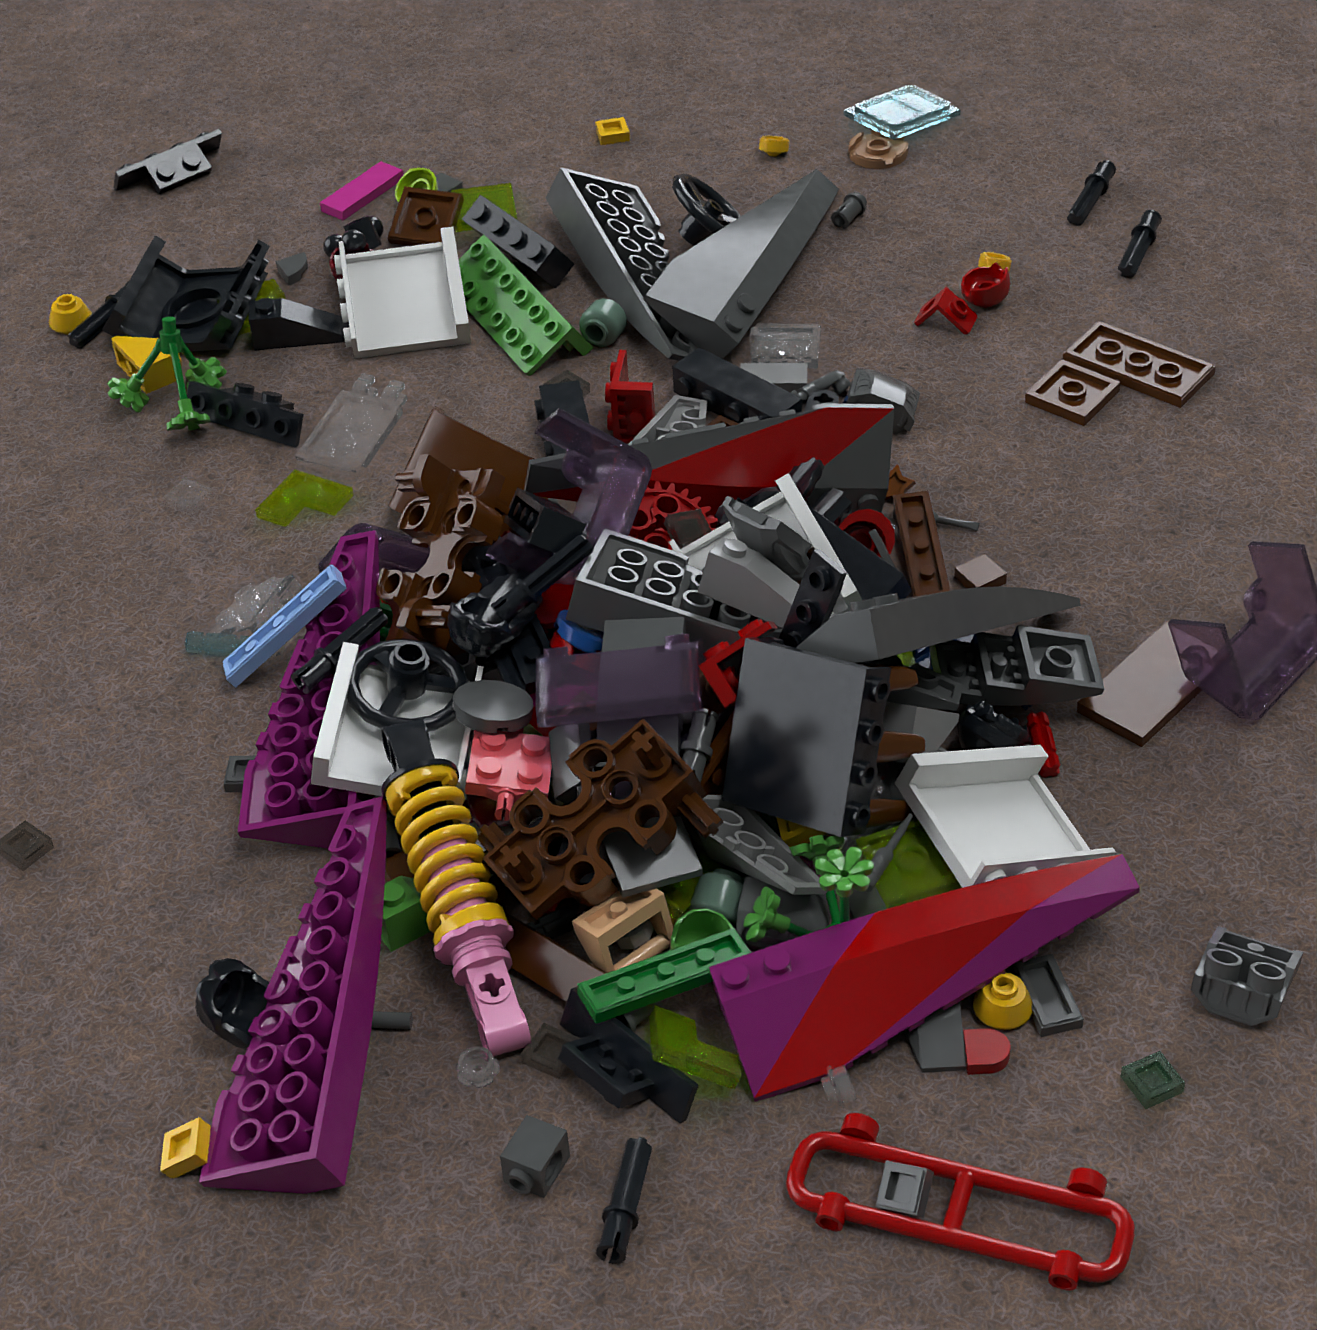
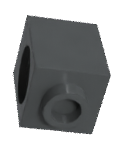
[500,1115,570,1198]

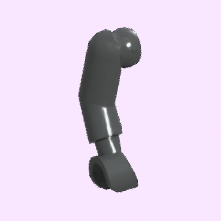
[790,370,851,404]

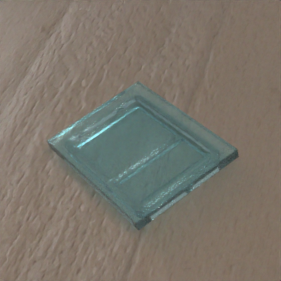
[843,85,961,140]

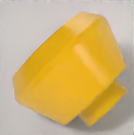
[49,294,92,335]
[973,973,1032,1030]

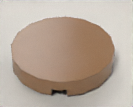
[848,129,908,169]

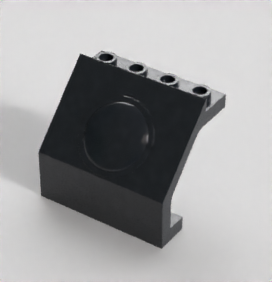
[102,235,270,352]

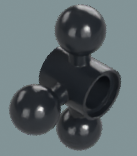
[323,215,384,257]

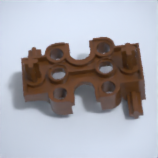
[376,454,510,653]
[477,719,723,920]

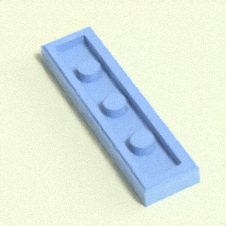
[223,564,347,688]

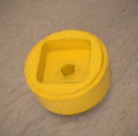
[759,136,789,157]
[978,252,1012,271]

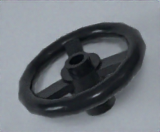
[672,173,741,246]
[347,638,469,732]

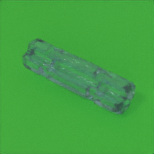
[184,631,250,656]

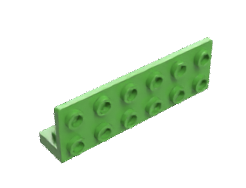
[459,234,593,376]

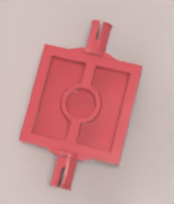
[465,728,552,821]

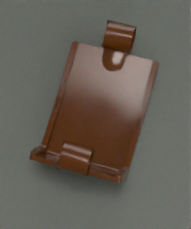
[388,406,576,554]

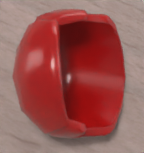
[961,262,1010,308]

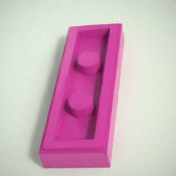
[320,161,404,221]

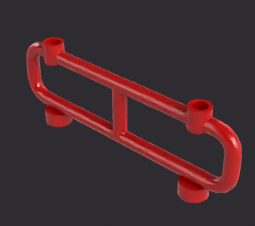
[786,1113,1135,1291]

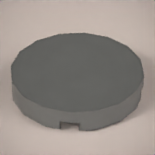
[452,680,533,733]

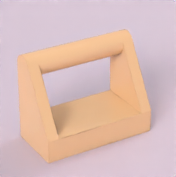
[572,888,673,973]

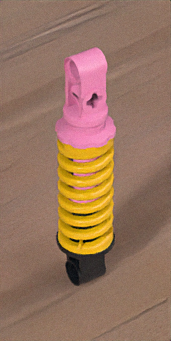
[381,718,531,1058]

